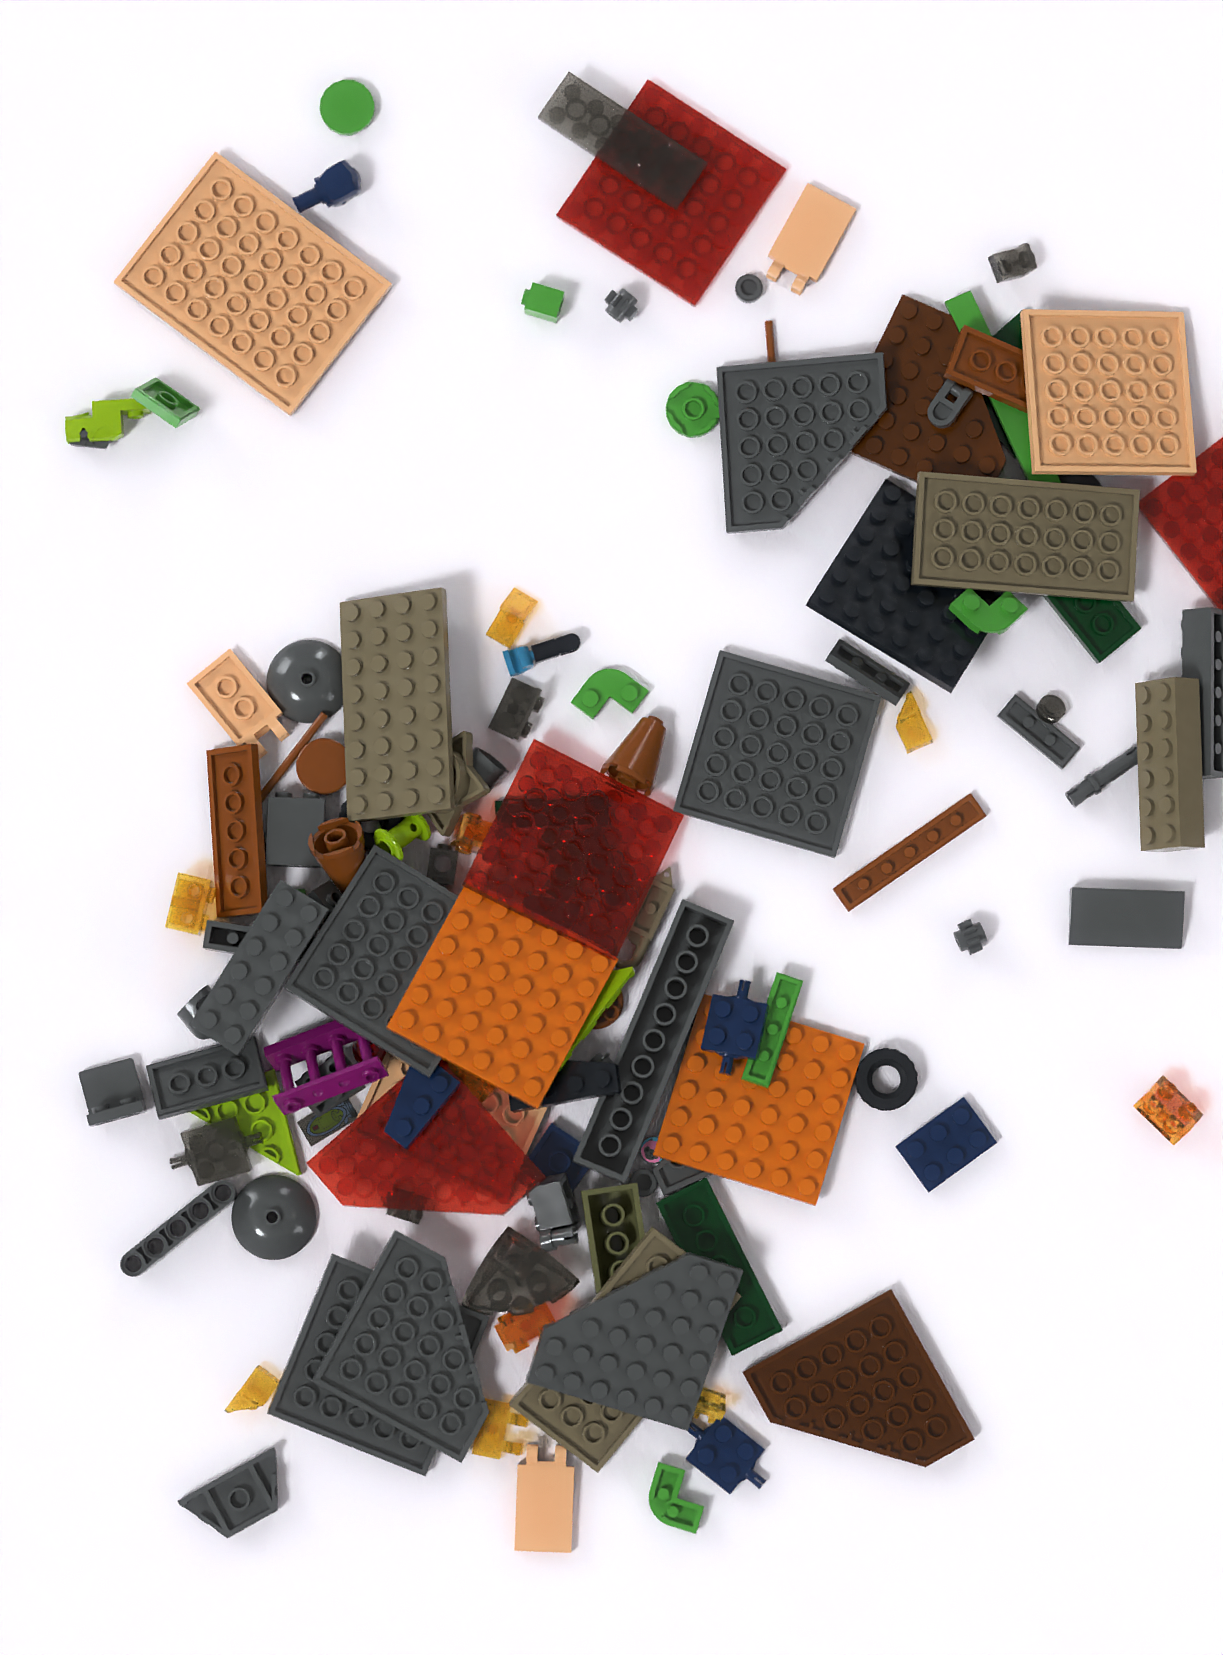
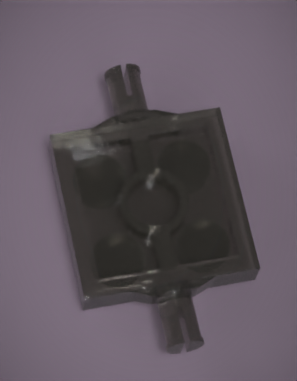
[169,1115,264,1186]

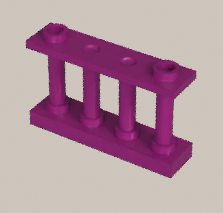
[264,1020,389,1115]

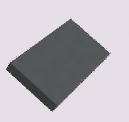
[146,1036,269,1120]

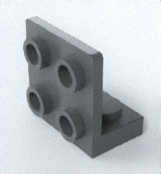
[78,1058,147,1127]

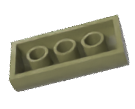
[581,1183,645,1294]

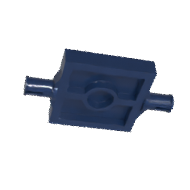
[701,979,769,1076]
[685,1414,766,1495]

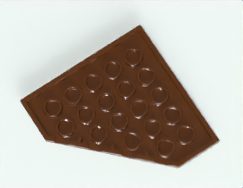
[850,294,1007,483]
[742,1289,975,1467]

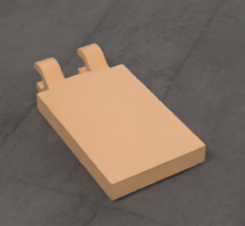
[766,183,856,296]
[186,649,289,760]
[514,1444,575,1553]

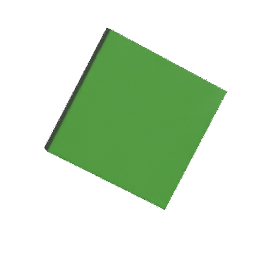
[130,377,200,428]

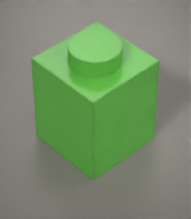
[521,282,565,323]

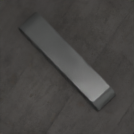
[120,1180,237,1277]

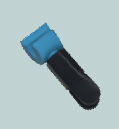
[502,633,580,677]

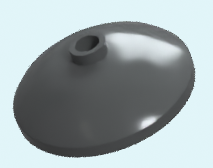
[266,640,343,724]
[231,1175,316,1260]

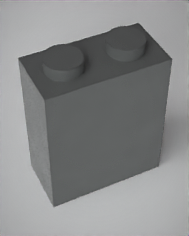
[265,792,327,868]

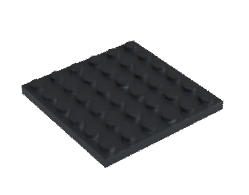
[805,479,1005,693]

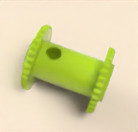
[374,815,431,861]

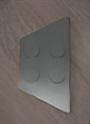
[177,1447,278,1538]

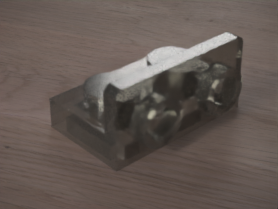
[488,677,545,743]

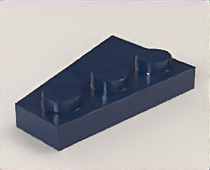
[384,1065,461,1150]

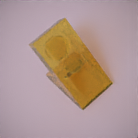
[486,587,538,649]

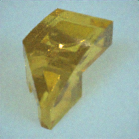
[896,691,933,754]
[224,1365,280,1413]

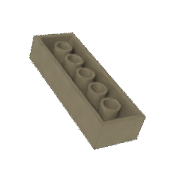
[1135,677,1205,852]

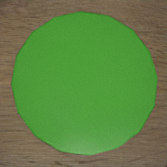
[319,80,375,136]
[666,382,719,438]

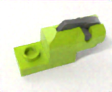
[65,399,151,449]

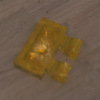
[472,1398,529,1460]

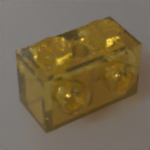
[165,872,217,937]

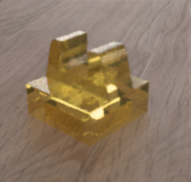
[693,1387,726,1424]

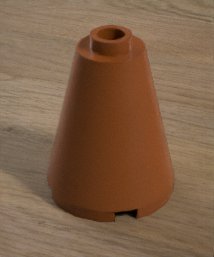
[600,716,666,797]
[308,817,365,894]

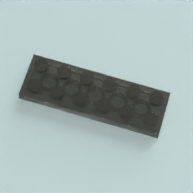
[538,72,708,211]

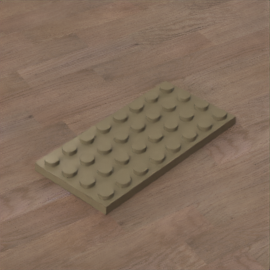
[911,471,1140,602]
[339,587,455,823]
[509,1226,741,1473]

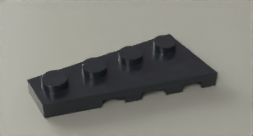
[509,1060,622,1113]

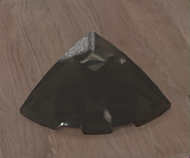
[461,1226,580,1316]

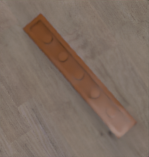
[832,793,987,912]

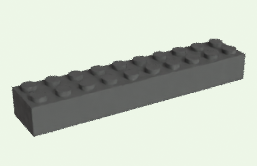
[573,899,735,1184]

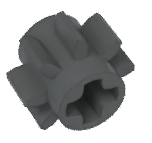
[604,288,639,323]
[953,919,987,955]

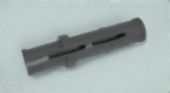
[1065,745,1138,808]

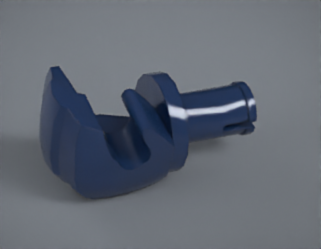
[292,160,362,214]

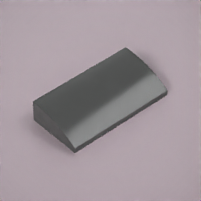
[1068,887,1185,949]

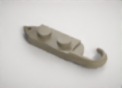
[610,867,675,969]

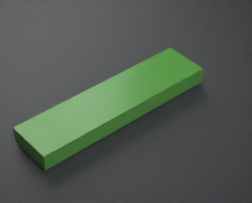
[741,972,803,1089]

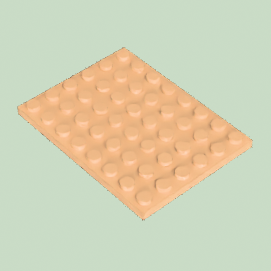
[113,151,392,417]

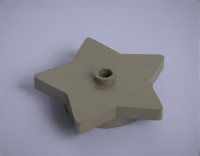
[427,731,491,837]

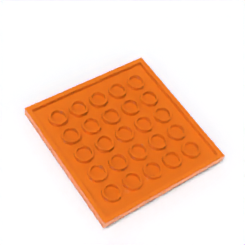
[386,879,618,1110]
[653,994,865,1206]

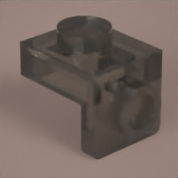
[988,243,1037,284]

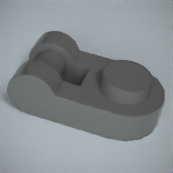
[927,379,974,428]

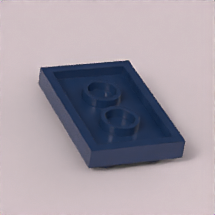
[895,1097,997,1193]

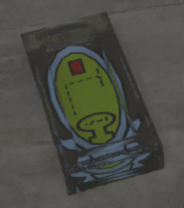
[297,1099,358,1147]

